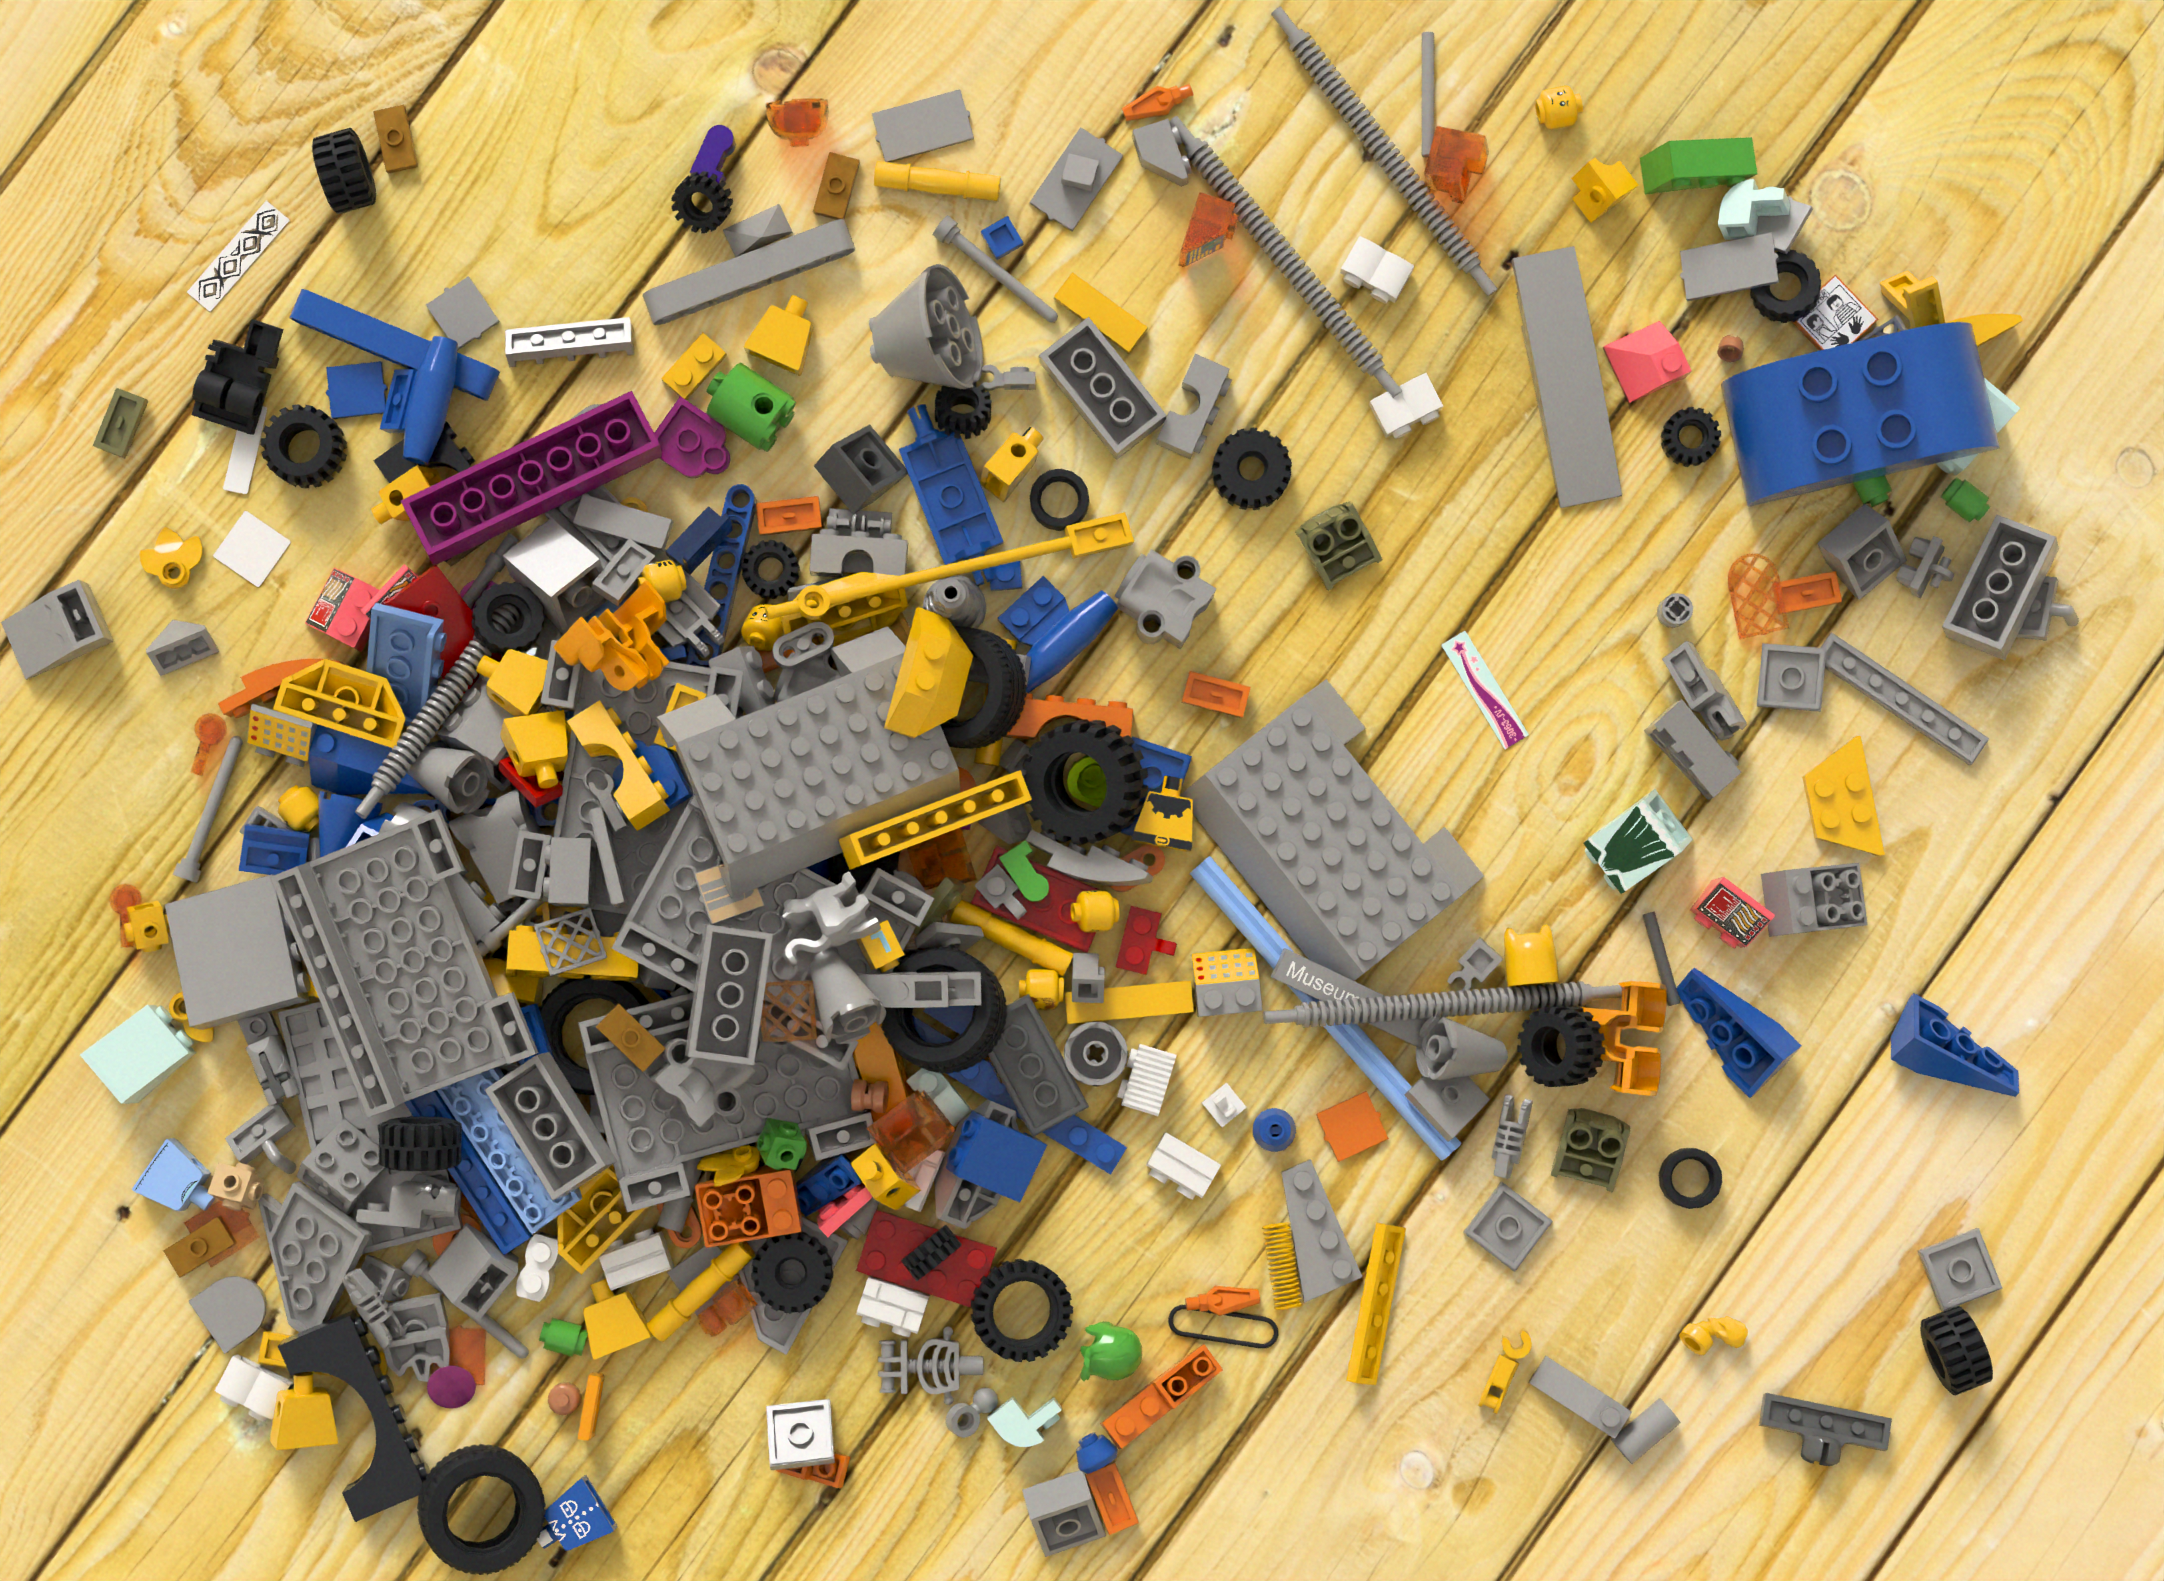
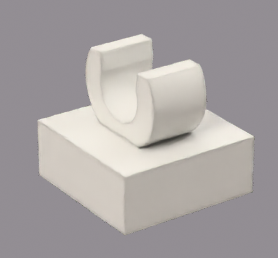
[1202,1083,1247,1127]

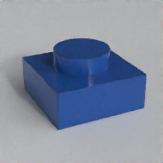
[981,216,1024,260]
[990,561,1022,591]

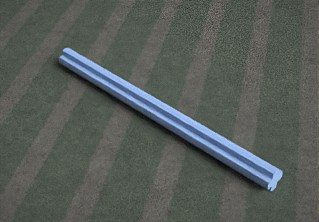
[1190,856,1462,1161]

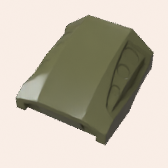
[1295,501,1383,591]
[1551,1108,1630,1192]

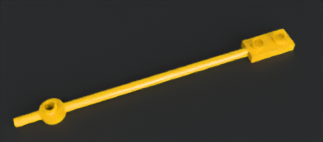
[765,512,1134,620]

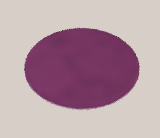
[427,1366,476,1408]

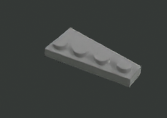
[1281,1159,1362,1303]

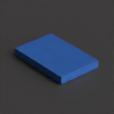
[1120,736,1192,836]

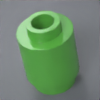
[1853,475,1892,507]
[1941,477,1990,522]
[539,1318,588,1357]

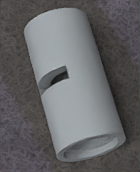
[1611,1398,1681,1464]

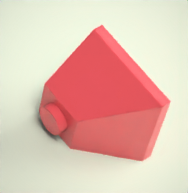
[1603,321,1692,403]

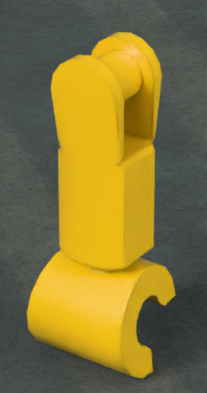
[1478,1328,1532,1414]

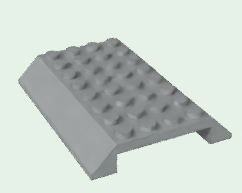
[656,626,960,899]
[508,640,744,915]
[1180,679,1484,981]
[611,793,934,1071]
[270,809,538,1117]
[578,992,878,1212]

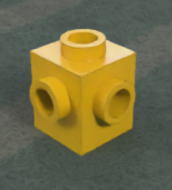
[124,901,170,952]

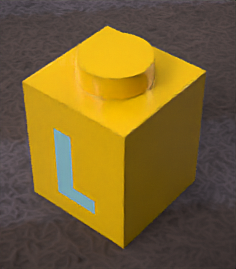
[856,920,905,973]

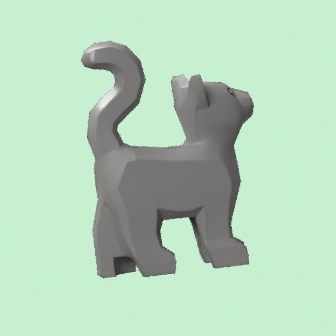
[782,872,881,966]

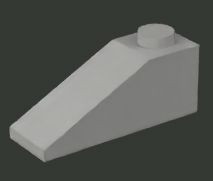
[1529,1355,1632,1439]

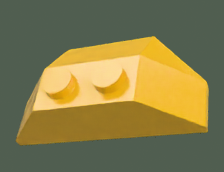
[780,572,908,647]
[884,607,973,738]
[273,659,406,748]
[557,1165,647,1275]

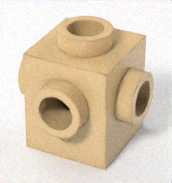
[207,1163,265,1212]

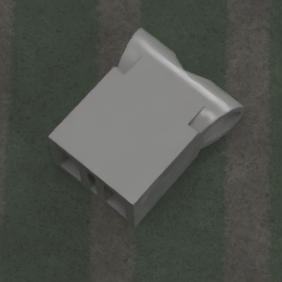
[449,789,543,904]

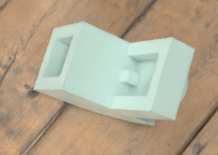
[1718,179,1790,240]
[906,1068,973,1131]
[987,1396,1062,1447]

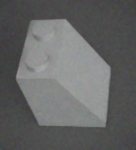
[503,518,607,634]

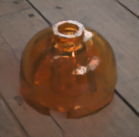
[765,98,829,147]

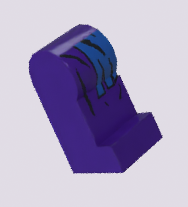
[690,125,736,183]

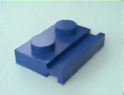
[239,824,310,875]

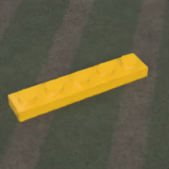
[1346,1222,1406,1385]

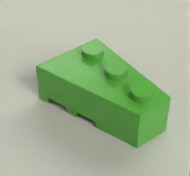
[1640,137,1757,195]

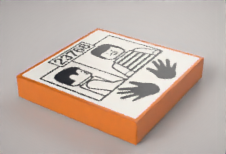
[1791,274,1879,351]

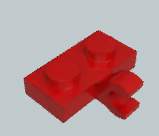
[499,756,566,807]
[1115,906,1177,975]

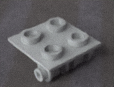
[827,508,892,573]

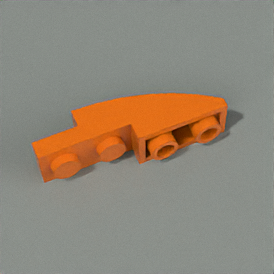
[218,659,346,718]
[1100,1344,1223,1449]

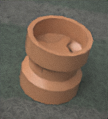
[851,1079,889,1113]

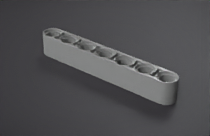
[642,219,855,325]

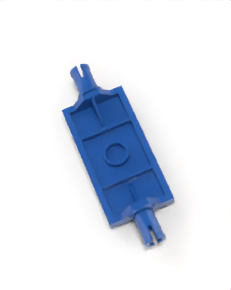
[899,404,1004,586]

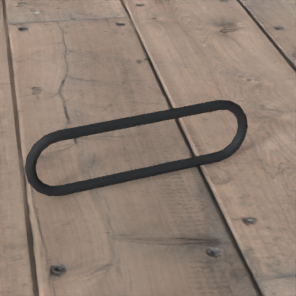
[1168,1305,1278,1348]

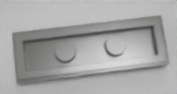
[573,494,674,552]

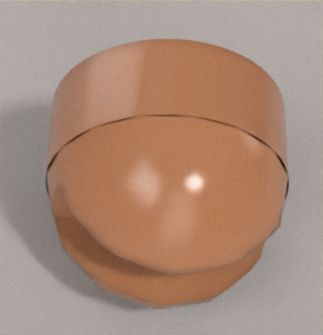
[1717,335,1744,362]

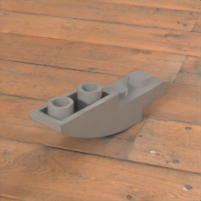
[1026,829,1154,886]
[856,971,981,1008]

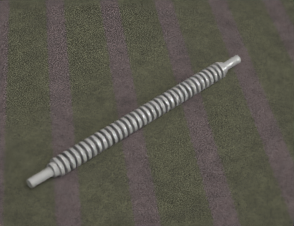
[1271,6,1498,296]
[1169,116,1402,398]
[355,581,522,819]
[1263,981,1622,1028]

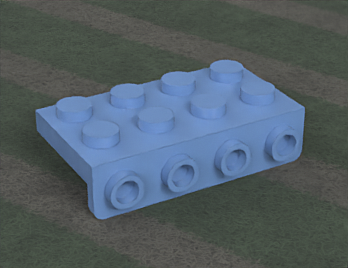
[366,603,447,726]

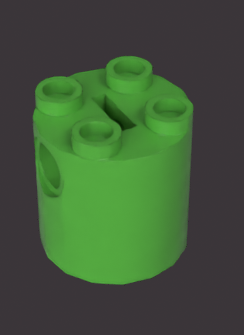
[706,363,796,452]

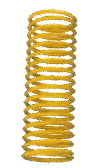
[1262,1222,1303,1310]

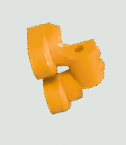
[554,580,670,691]
[1581,981,1667,1096]

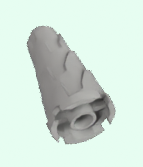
[923,575,986,629]

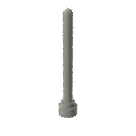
[932,215,1058,322]
[173,736,243,883]
[401,1248,529,1359]

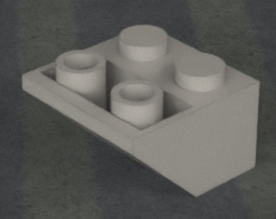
[428,1223,519,1321]

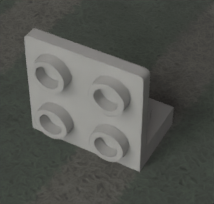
[297,1119,385,1215]

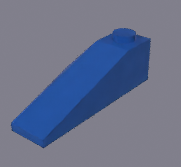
[308,724,431,795]
[1676,968,1802,1098]
[1891,993,2019,1097]

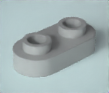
[773,622,834,669]

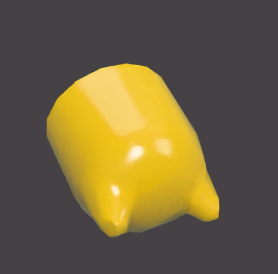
[1504,925,1559,987]

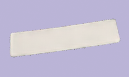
[223,406,267,494]

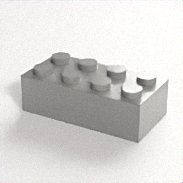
[1039,317,1167,460]
[1942,515,2059,660]
[685,924,773,1065]
[485,1052,617,1200]

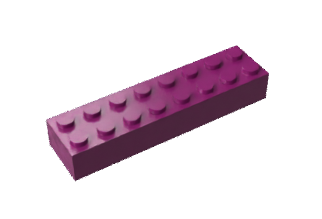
[401,391,662,566]

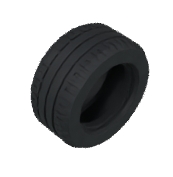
[940,626,1027,749]
[881,947,1007,1073]
[539,975,649,1095]
[417,1444,546,1575]

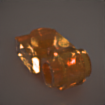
[697,1279,758,1338]

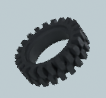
[970,1259,1073,1362]

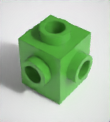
[757,1118,807,1170]

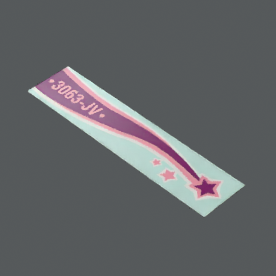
[1441,631,1529,749]

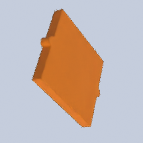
[1316,1091,1389,1162]

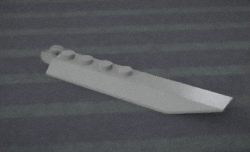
[544,485,725,658]

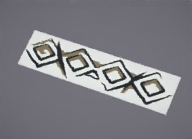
[187,200,290,312]

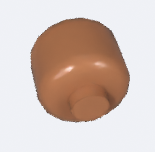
[548,1382,581,1415]

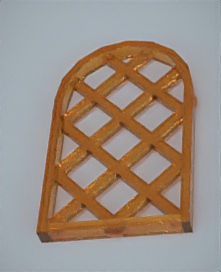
[1728,554,1789,639]

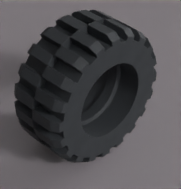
[1022,719,1148,845]

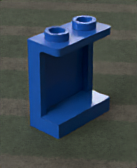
[946,1110,1047,1203]

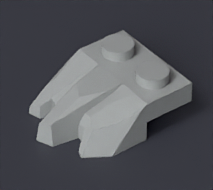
[383,1293,450,1382]

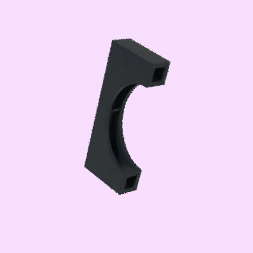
[278,1310,431,1522]

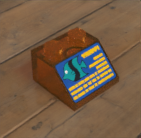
[1178,192,1239,267]

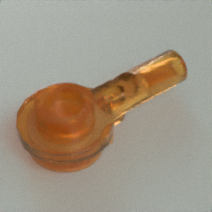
[190,713,227,776]
[109,884,142,947]

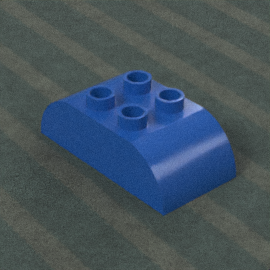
[1721,322,2000,507]

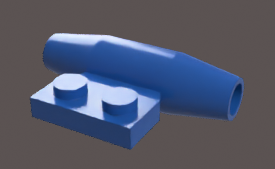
[380,336,458,465]
[998,576,1118,693]

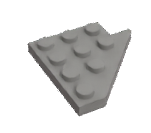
[258,1181,372,1332]
[739,1216,848,1355]

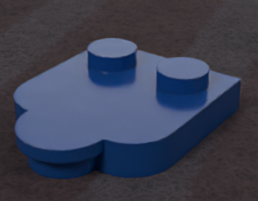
[612,739,693,810]

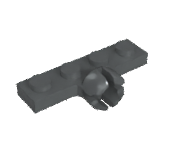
[1759,1393,1892,1466]

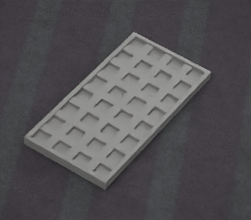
[278,1002,463,1254]

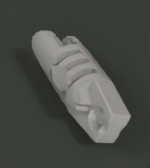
[1492,1094,1533,1179]
[341,1269,405,1349]

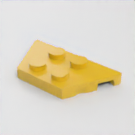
[1802,736,1885,856]

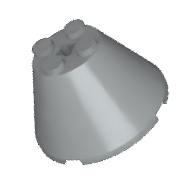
[869,264,983,389]

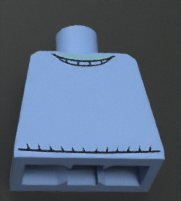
[132,1138,215,1211]

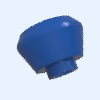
[1252,1108,1296,1152]
[1076,1432,1118,1474]

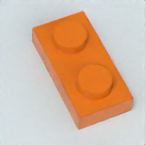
[756,496,823,536]
[1772,571,1842,615]
[1181,671,1251,718]
[1085,1461,1139,1535]

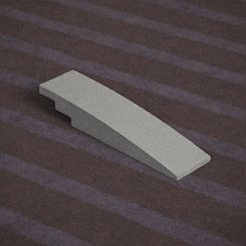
[1511,246,1622,508]

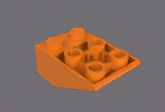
[694,1165,803,1248]

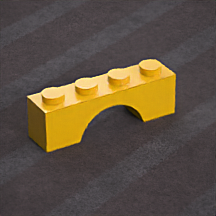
[567,700,670,831]

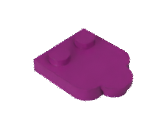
[654,396,731,478]

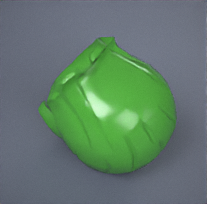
[1080,1321,1143,1382]

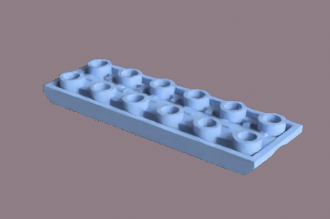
[437,1066,582,1234]

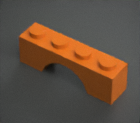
[1004,693,1133,740]

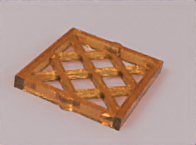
[761,980,817,1043]

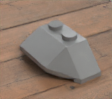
[934,1099,1019,1229]

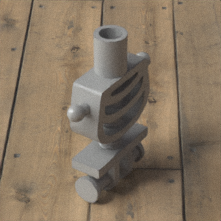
[878,1327,983,1405]

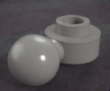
[946,1387,998,1438]

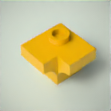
[1571,157,1639,223]

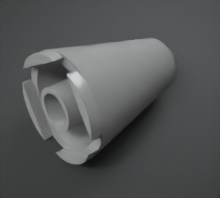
[406,746,494,814]
[809,951,886,1044]
[1416,1017,1508,1080]

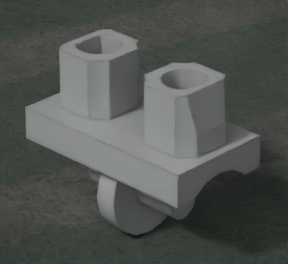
[1896,536,1954,598]

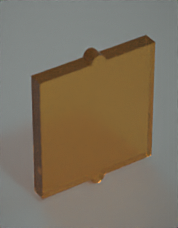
[184,1200,260,1267]
[431,1325,486,1385]

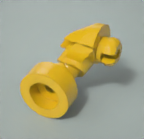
[1679,1316,1748,1355]

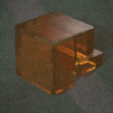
[1424,126,1489,204]
[907,827,977,890]
[866,1089,956,1175]

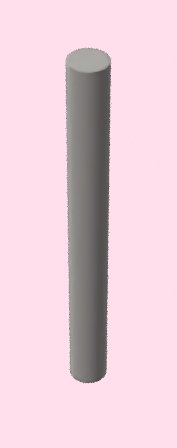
[1422,32,1434,157]

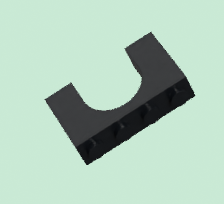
[373,421,488,566]

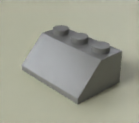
[437,674,514,765]

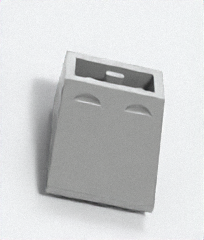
[1,580,114,680]
[1761,863,1868,937]

